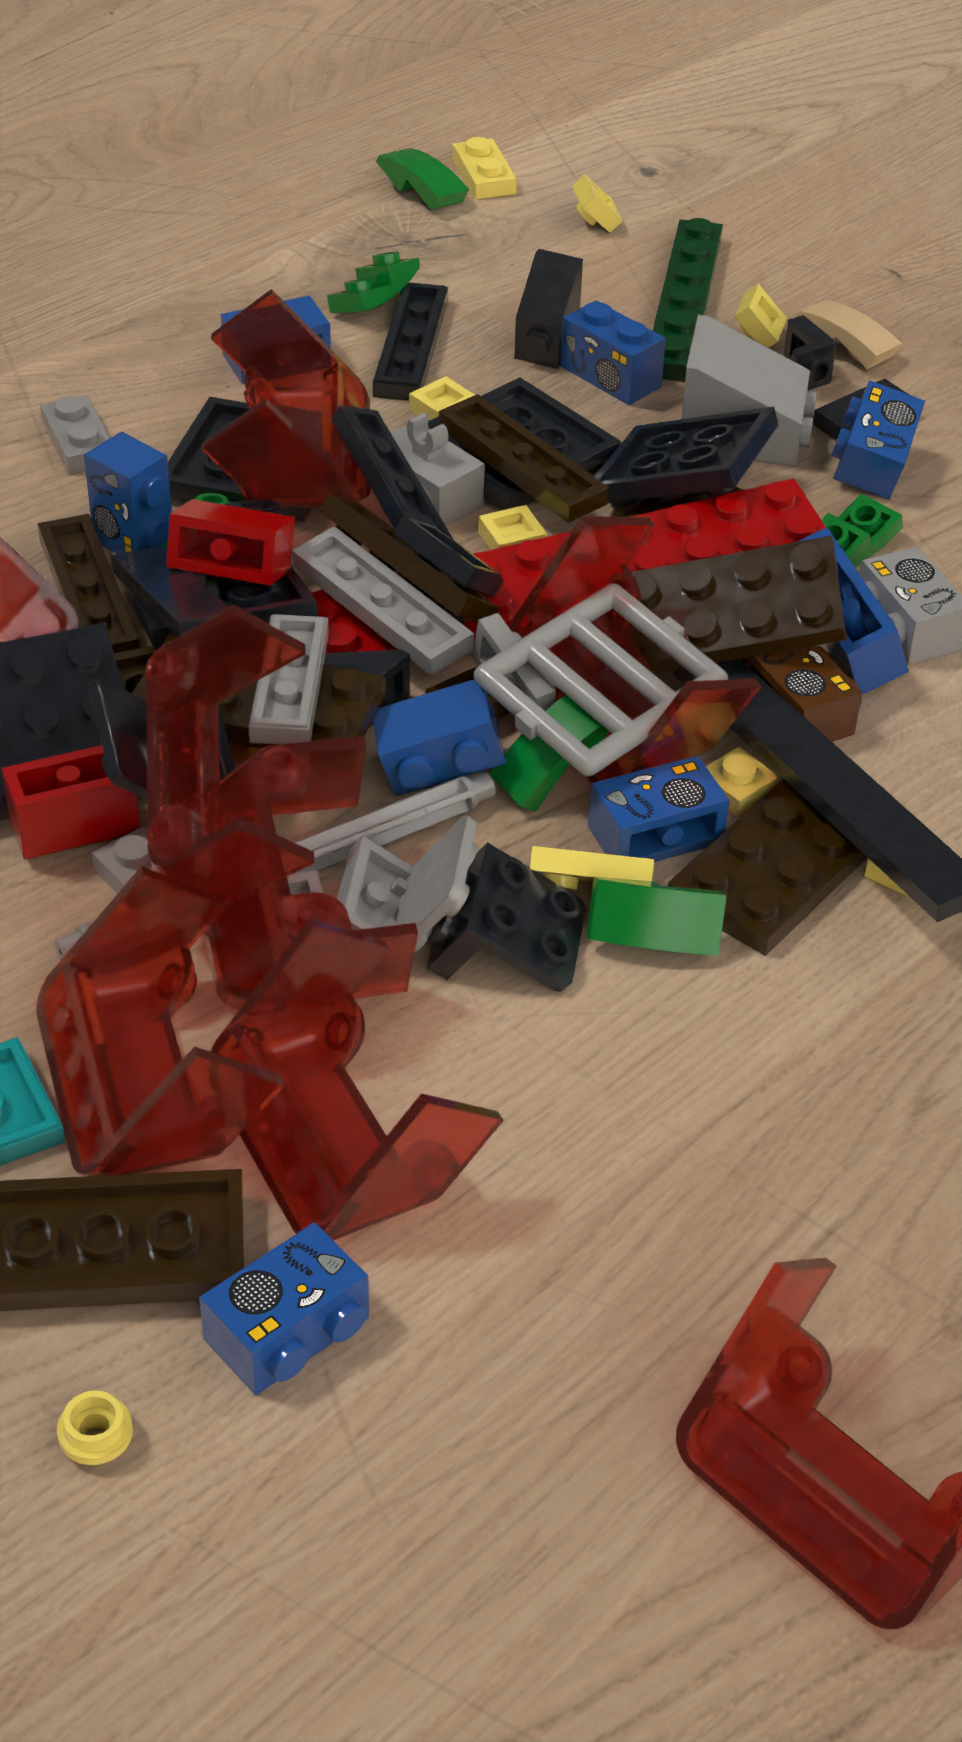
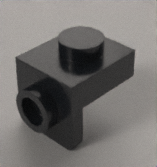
[783,315,837,390]

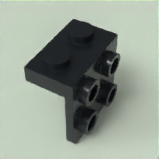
[88,676,241,819]
[427,842,586,992]

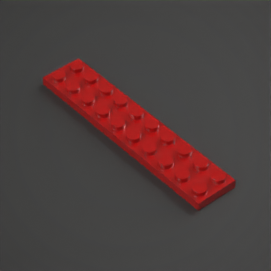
[311,478,826,661]

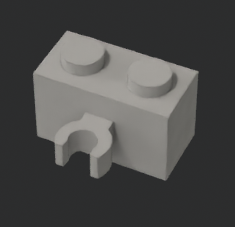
[391,413,485,526]

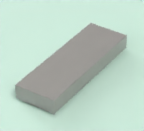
[249,614,329,746]

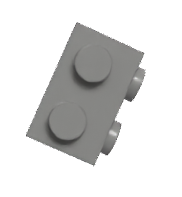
[329,815,477,968]

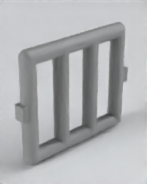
[474,584,728,776]

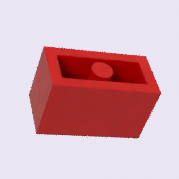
[166,499,295,586]
[2,745,140,860]

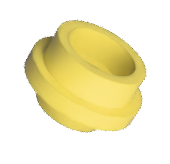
[57,1390,133,1465]

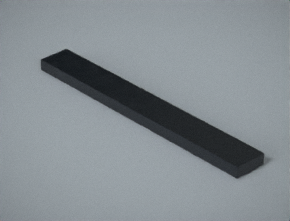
[673,659,962,922]

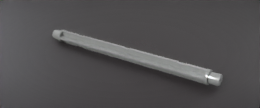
[55,772,496,966]

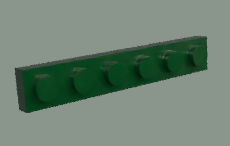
[653,218,723,382]

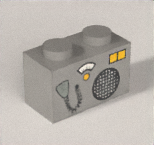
[860,546,962,665]

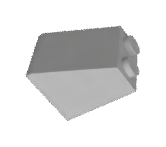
[682,315,817,466]

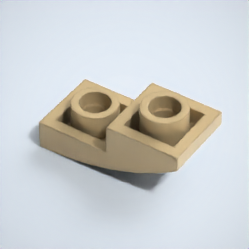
[795,299,902,369]

